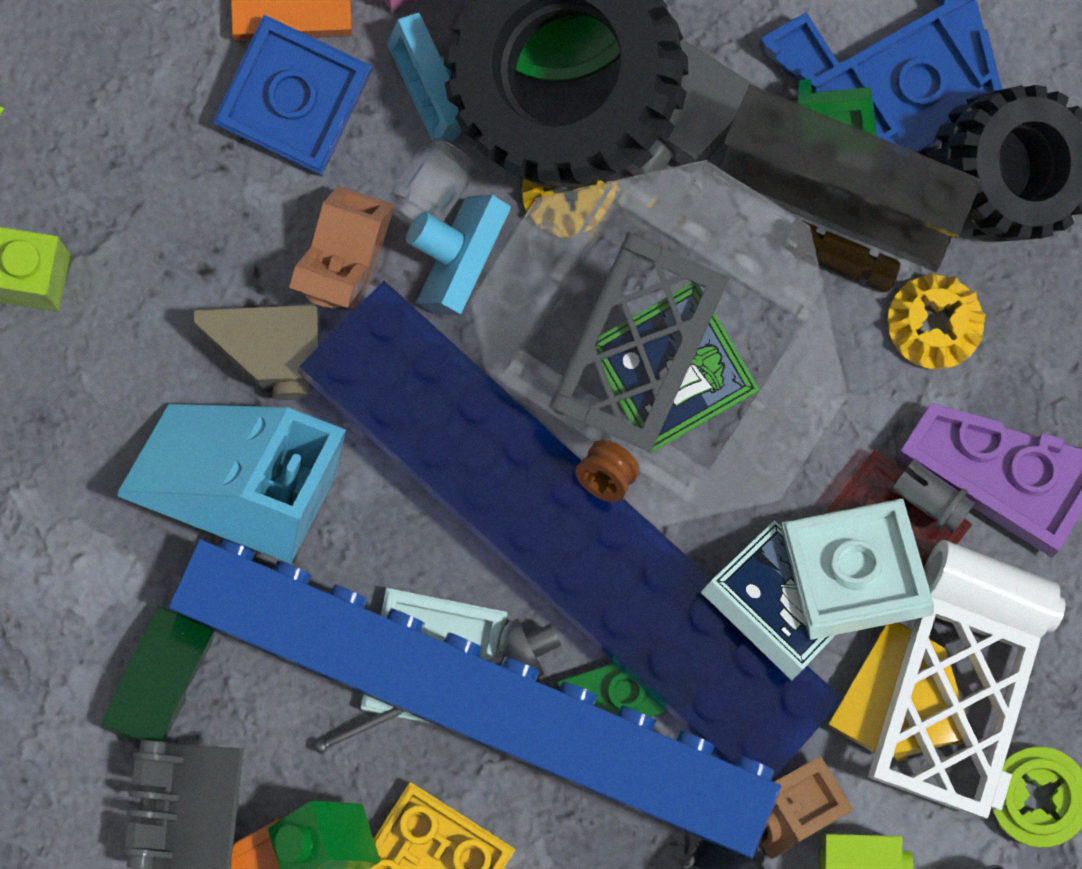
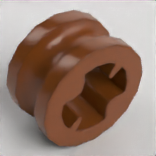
[576,440,640,502]

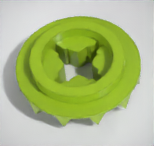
[993,747,1082,848]

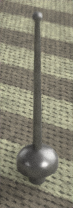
[315,618,562,754]

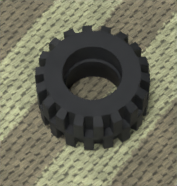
[930,85,1082,242]

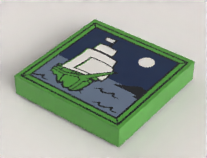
[596,282,760,454]

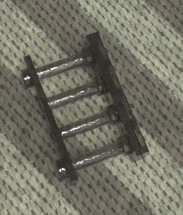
[715,84,982,272]

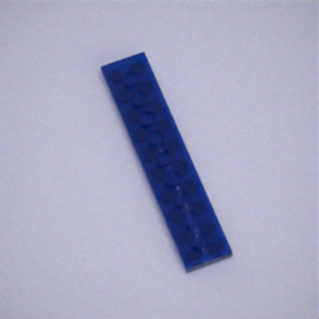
[298,280,844,781]

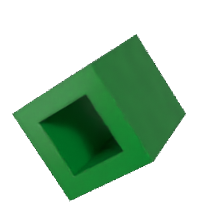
[267,801,381,869]

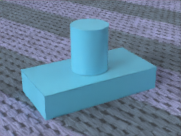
[387,13,462,148]
[406,195,512,315]

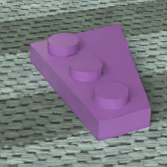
[896,403,1082,558]

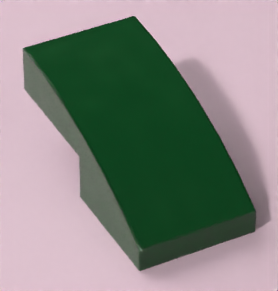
[101,605,215,745]

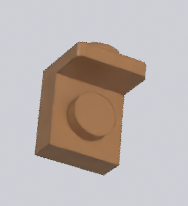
[759,756,854,859]

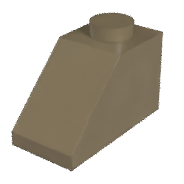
[194,305,324,400]

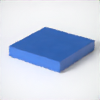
[212,15,373,176]

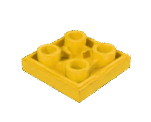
[370,782,516,869]

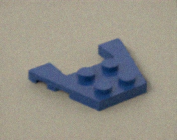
[759,0,1002,166]

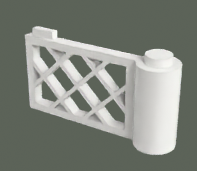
[868,540,1066,818]

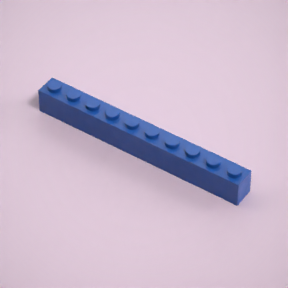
[168,537,782,860]

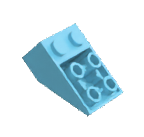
[118,404,346,564]

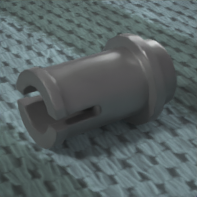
[891,459,975,533]

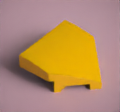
[829,622,967,762]

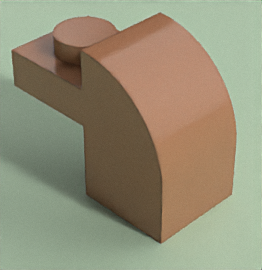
[289,185,394,310]

